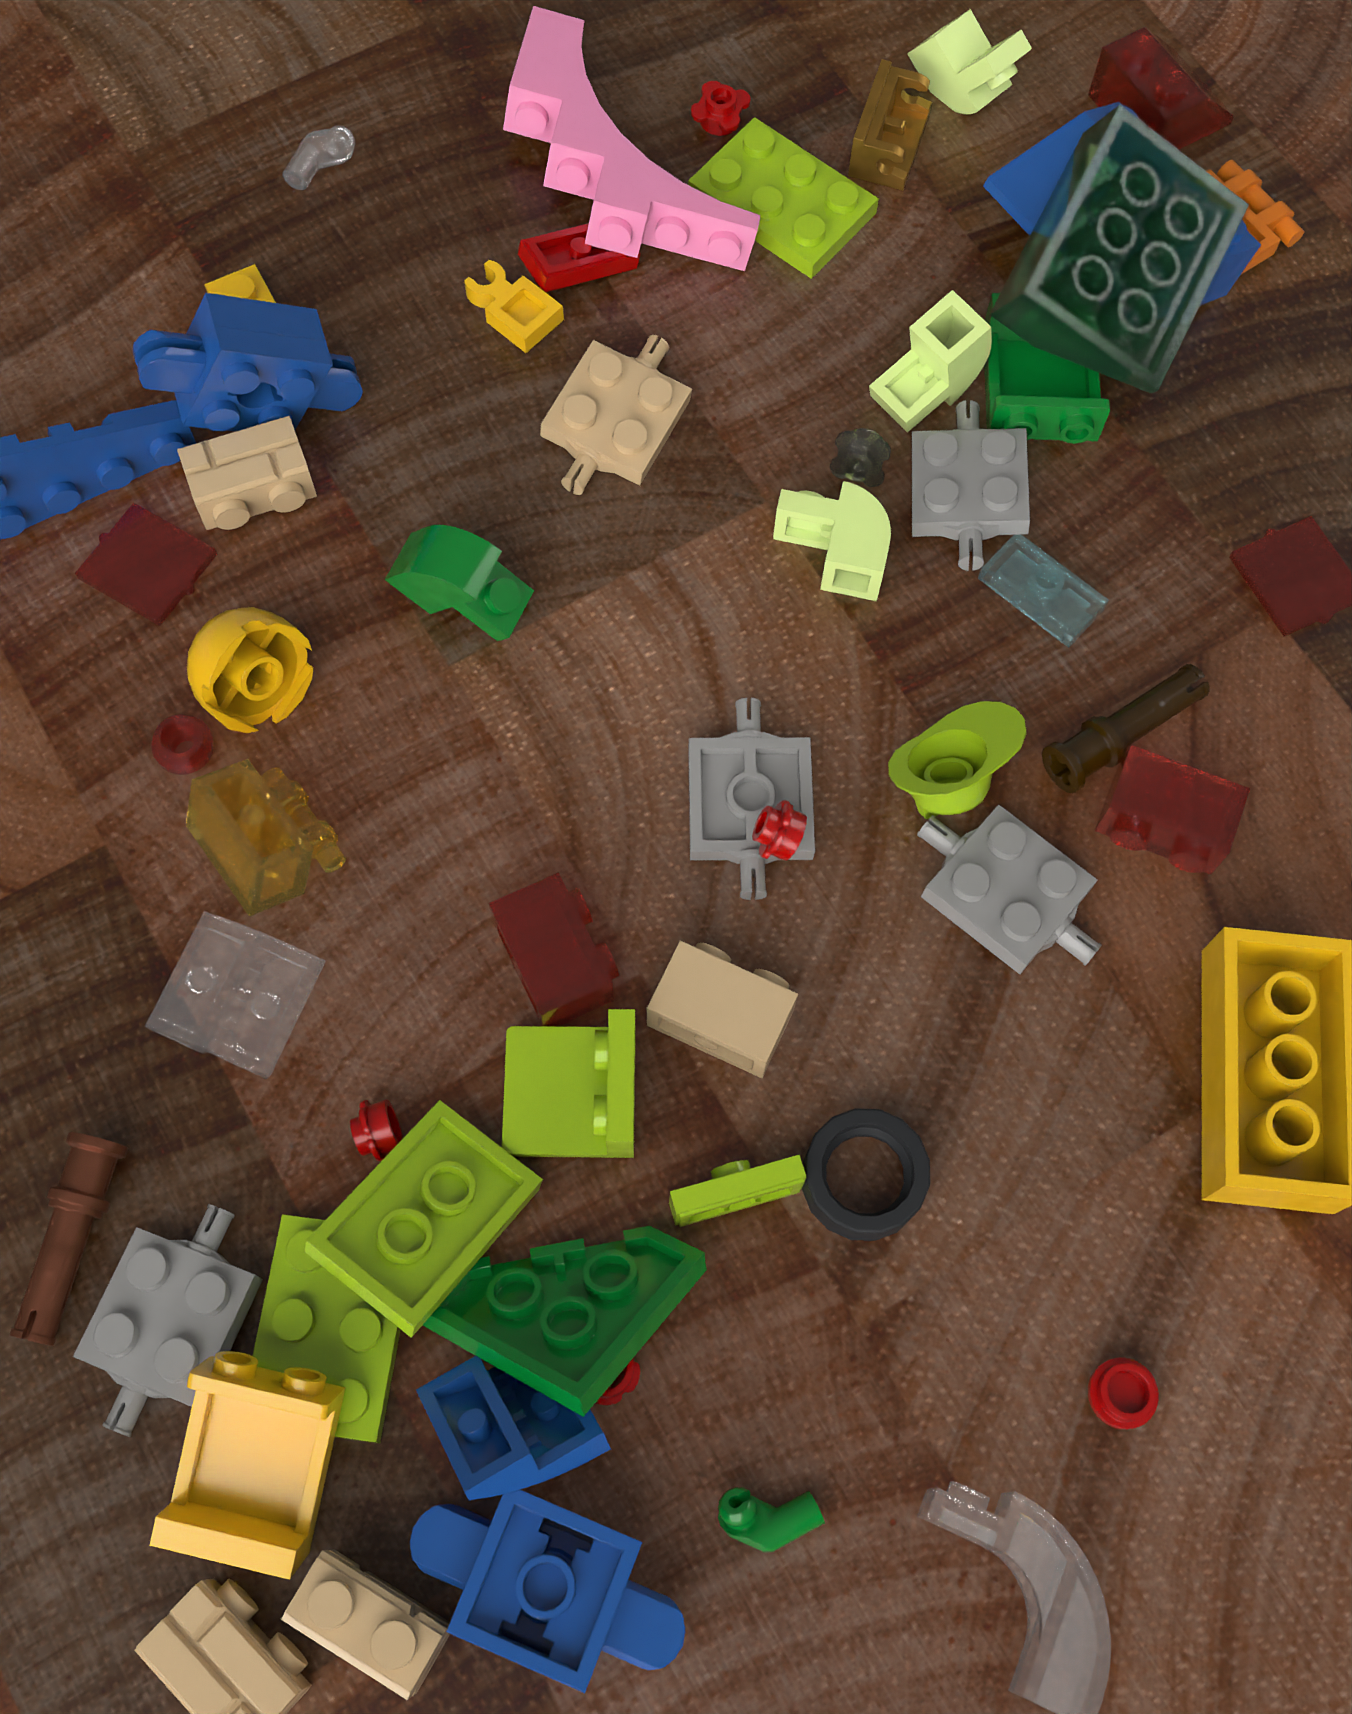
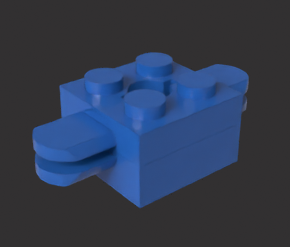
[133,293,363,431]
[410,1490,685,1693]

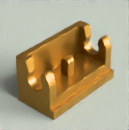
[848,59,932,191]

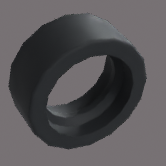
[802,1108,930,1241]

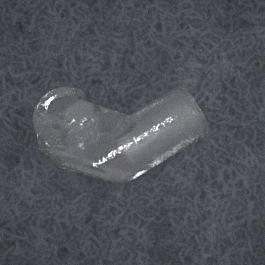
[282,125,356,190]

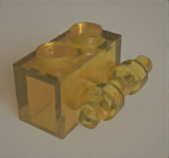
[186,759,346,917]

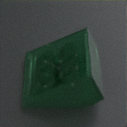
[990,105,1249,393]

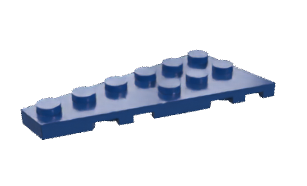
[0,400,196,540]

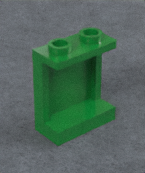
[984,293,1110,444]

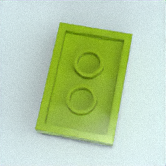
[688,117,879,279]
[304,1100,543,1338]
[253,1214,401,1444]

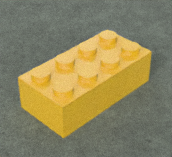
[1202,927,1352,1214]

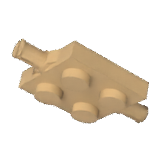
[540,335,692,495]

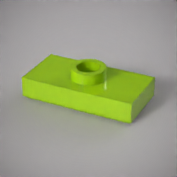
[669,1154,806,1227]

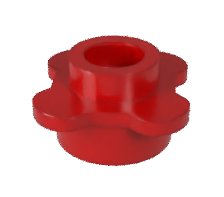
[691,81,750,136]

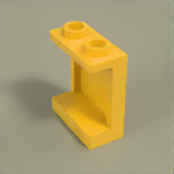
[149,1351,346,1580]

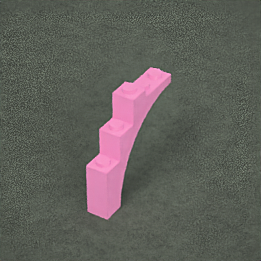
[503,6,760,271]

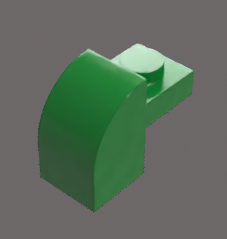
[385,525,534,641]

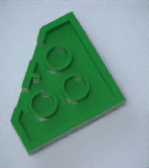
[423,1226,707,1417]

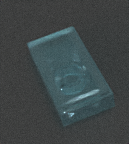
[978,534,1109,648]

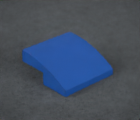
[416,1356,611,1500]

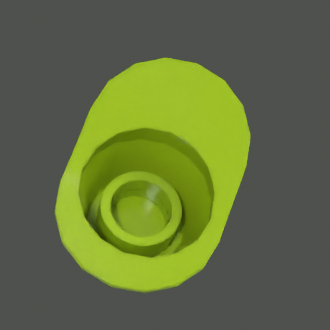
[888,701,1027,819]

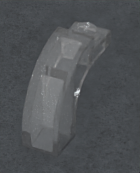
[917,1481,1111,1714]

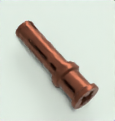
[9,1132,128,1346]

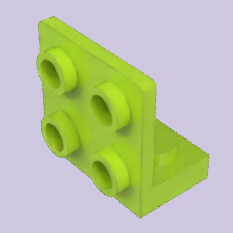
[502,1009,636,1158]

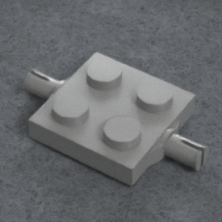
[912,400,1030,571]
[688,698,815,900]
[917,805,1102,974]
[73,1204,263,1437]

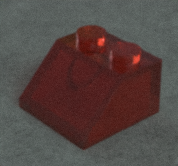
[1088,27,1234,152]

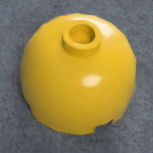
[187,607,313,733]

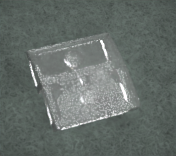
[144,911,326,1079]

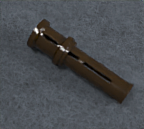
[1041,664,1210,794]

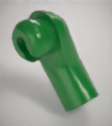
[718,1487,825,1553]

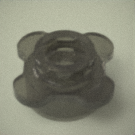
[830,428,891,487]

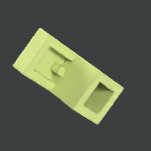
[907,9,1032,114]
[869,290,992,433]
[773,481,891,601]

